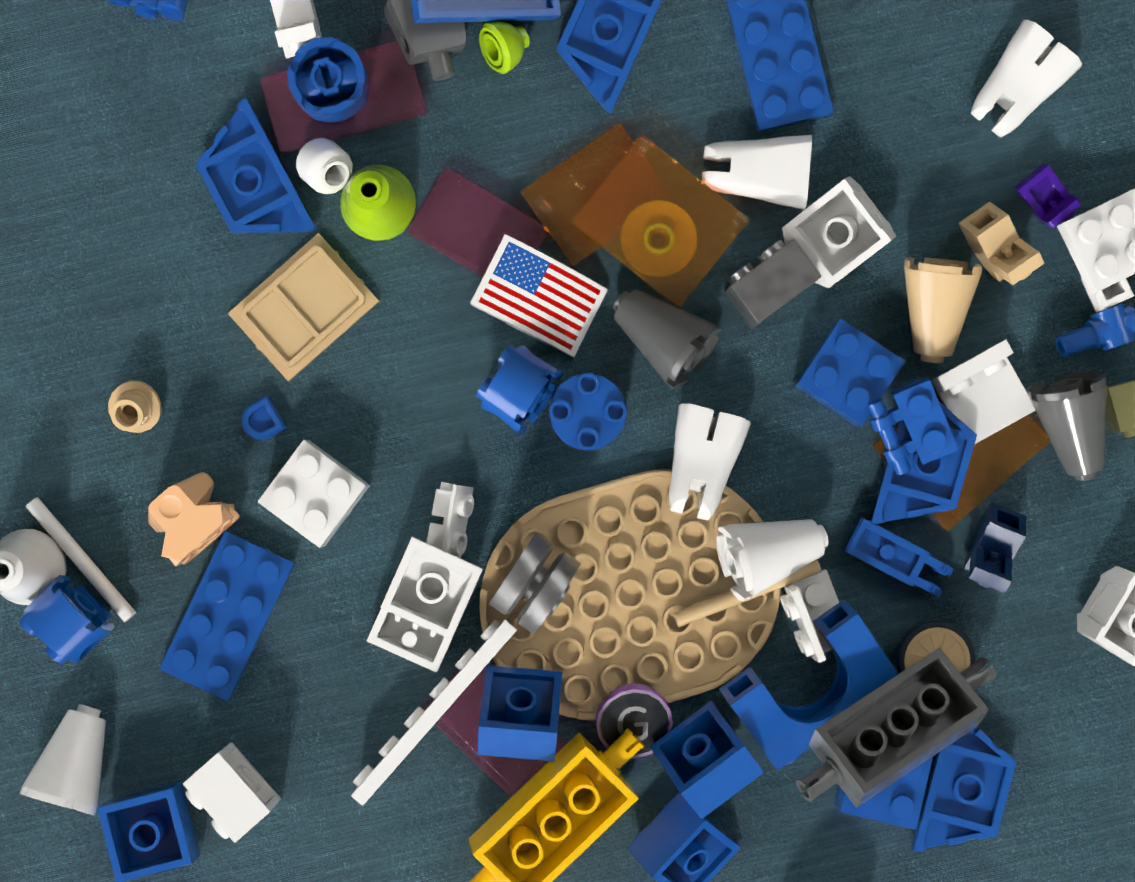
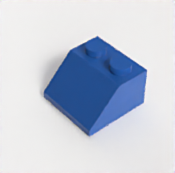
[477,665,562,762]
[627,792,741,882]

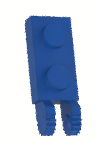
[843,517,954,597]

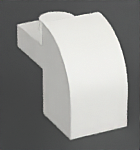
[270,0,322,58]

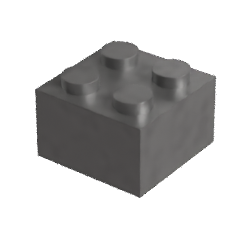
[725,239,822,329]

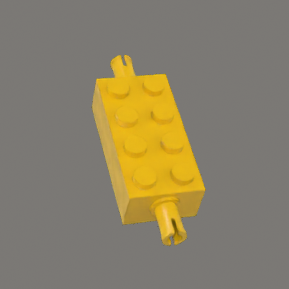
[468,728,645,882]

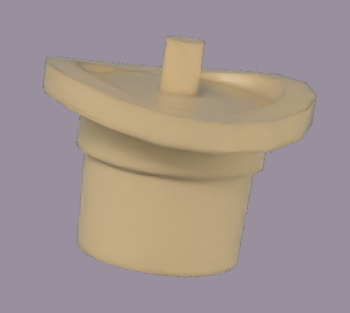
[108,380,162,433]

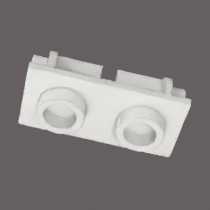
[427,482,474,558]

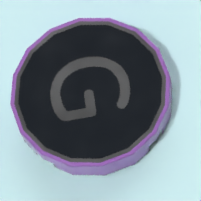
[595,683,673,758]

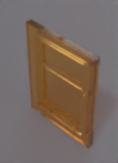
[520,123,672,266]

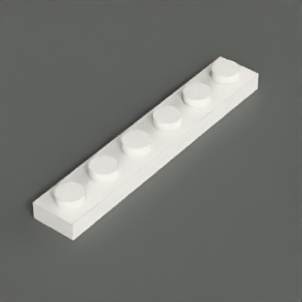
[351,617,518,806]

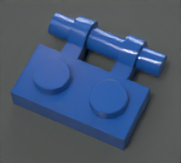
[868,377,959,475]

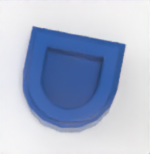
[241,395,288,440]

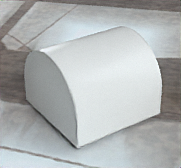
[1081,277,1134,313]

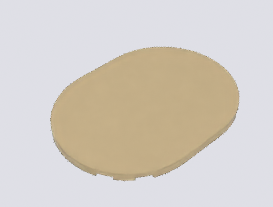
[479,469,781,720]

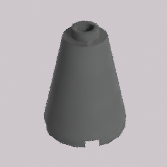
[613,289,721,390]
[1028,371,1107,481]

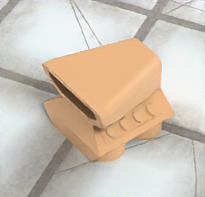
[148,472,240,567]

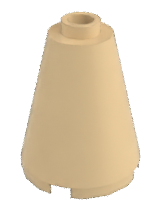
[904,257,982,363]

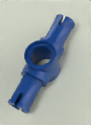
[1055,303,1135,358]

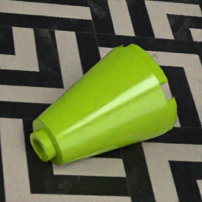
[340,165,416,241]

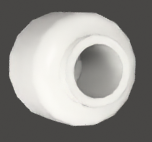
[296,138,353,194]

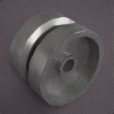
[489,533,581,634]

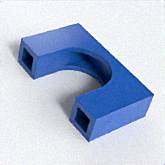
[719,599,898,771]

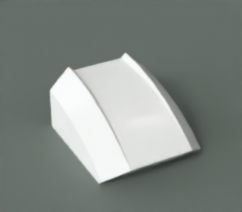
[782,176,896,288]
[1077,566,1135,667]

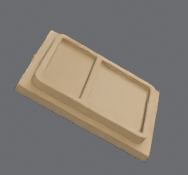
[228,233,380,382]

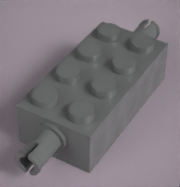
[796,647,996,808]

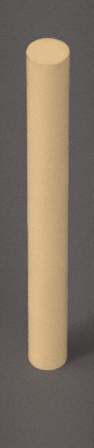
[673,560,822,627]

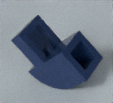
[964,502,1027,593]

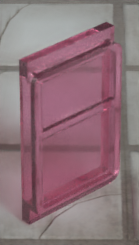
[407,168,550,278]

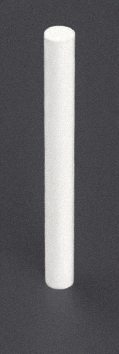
[26,497,136,622]

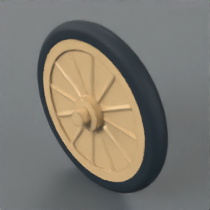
[896,620,976,674]

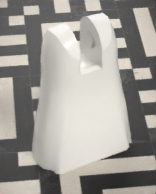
[971,20,1082,138]
[702,135,812,209]
[669,404,751,520]

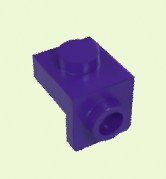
[1014,163,1081,228]

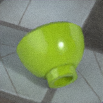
[479,21,530,74]

